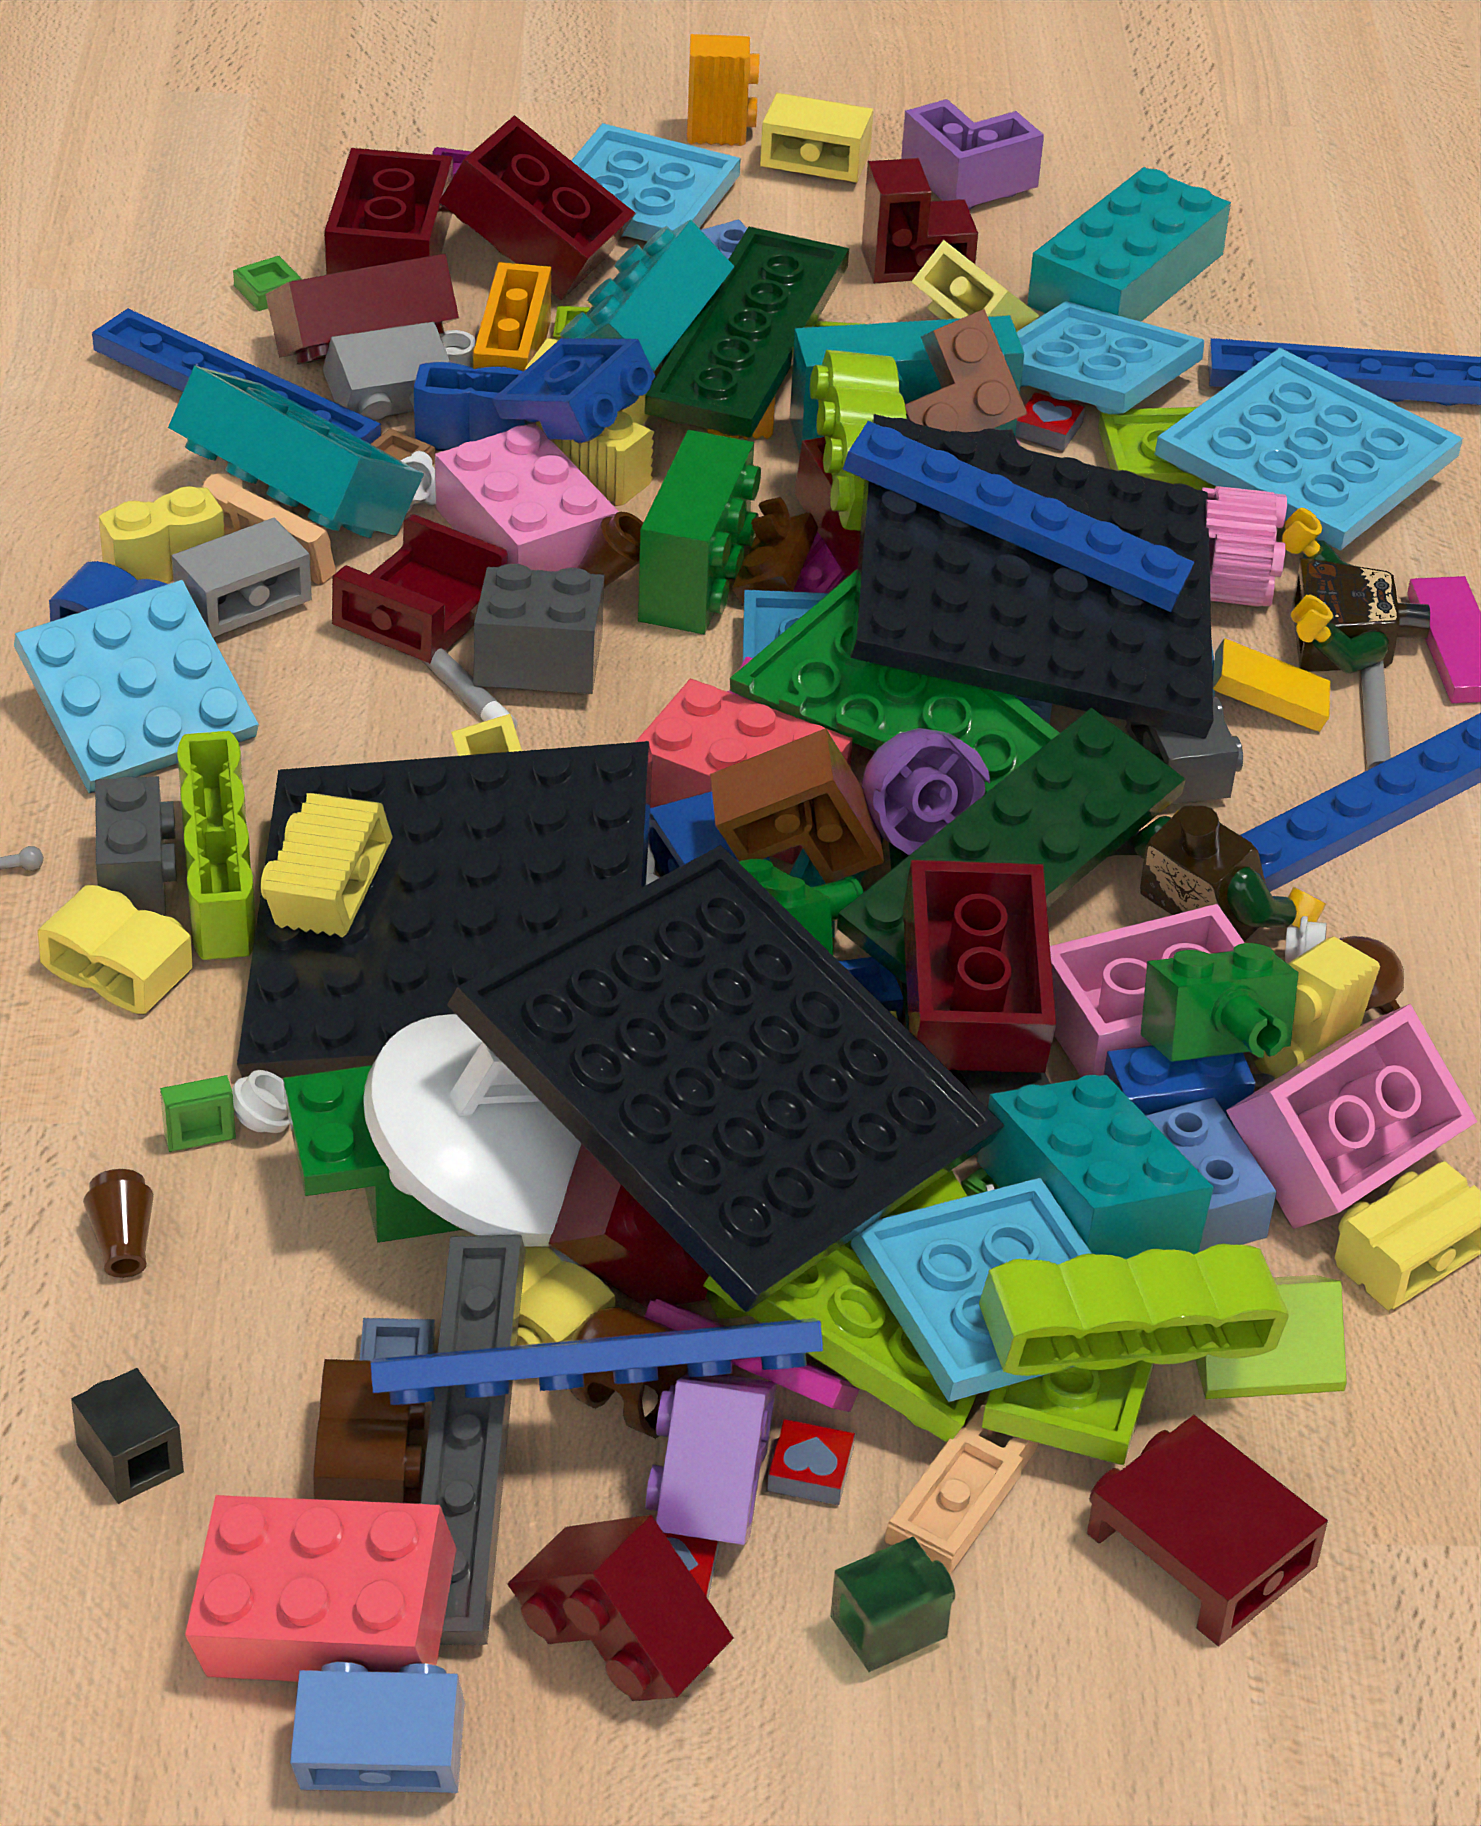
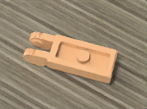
[201,472,336,585]
[885,1400,1039,1575]

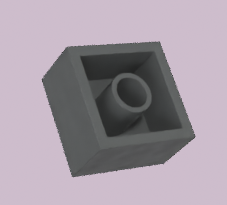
[473,564,604,694]

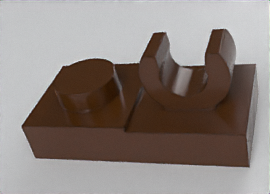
[732,497,819,606]

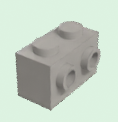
[323,322,451,421]
[171,517,312,637]

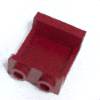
[332,514,508,664]
[1087,1415,1328,1647]

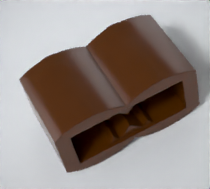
[313,1359,426,1503]

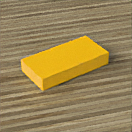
[1213,638,1330,732]

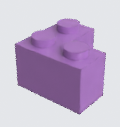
[901,99,1044,209]
[646,1372,777,1545]

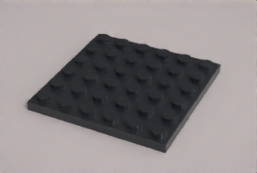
[850,414,1214,738]
[237,741,653,1078]
[447,845,1004,1313]

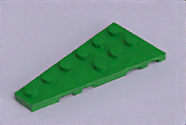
[730,570,1060,794]

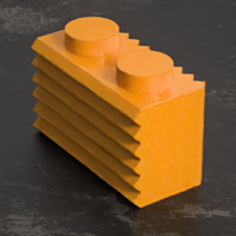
[687,34,760,146]

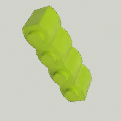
[810,350,907,531]
[177,731,256,960]
[979,1244,1289,1376]

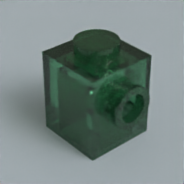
[830,1536,956,1672]

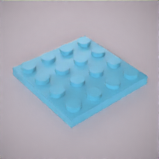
[1154,348,1463,551]

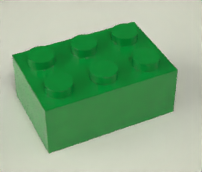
[638,430,761,635]

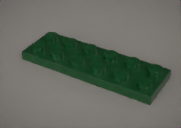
[645,226,849,438]
[836,708,1186,985]

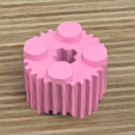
[1202,486,1287,607]

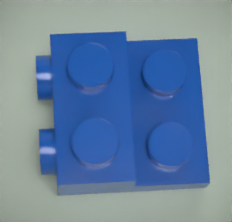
[492,338,655,443]

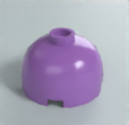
[862,728,990,855]

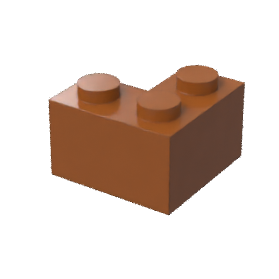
[905,309,1028,432]
[710,728,884,884]

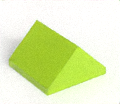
[1195,1275,1347,1399]

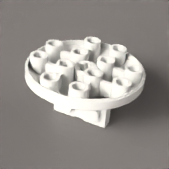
[364,1014,581,1247]

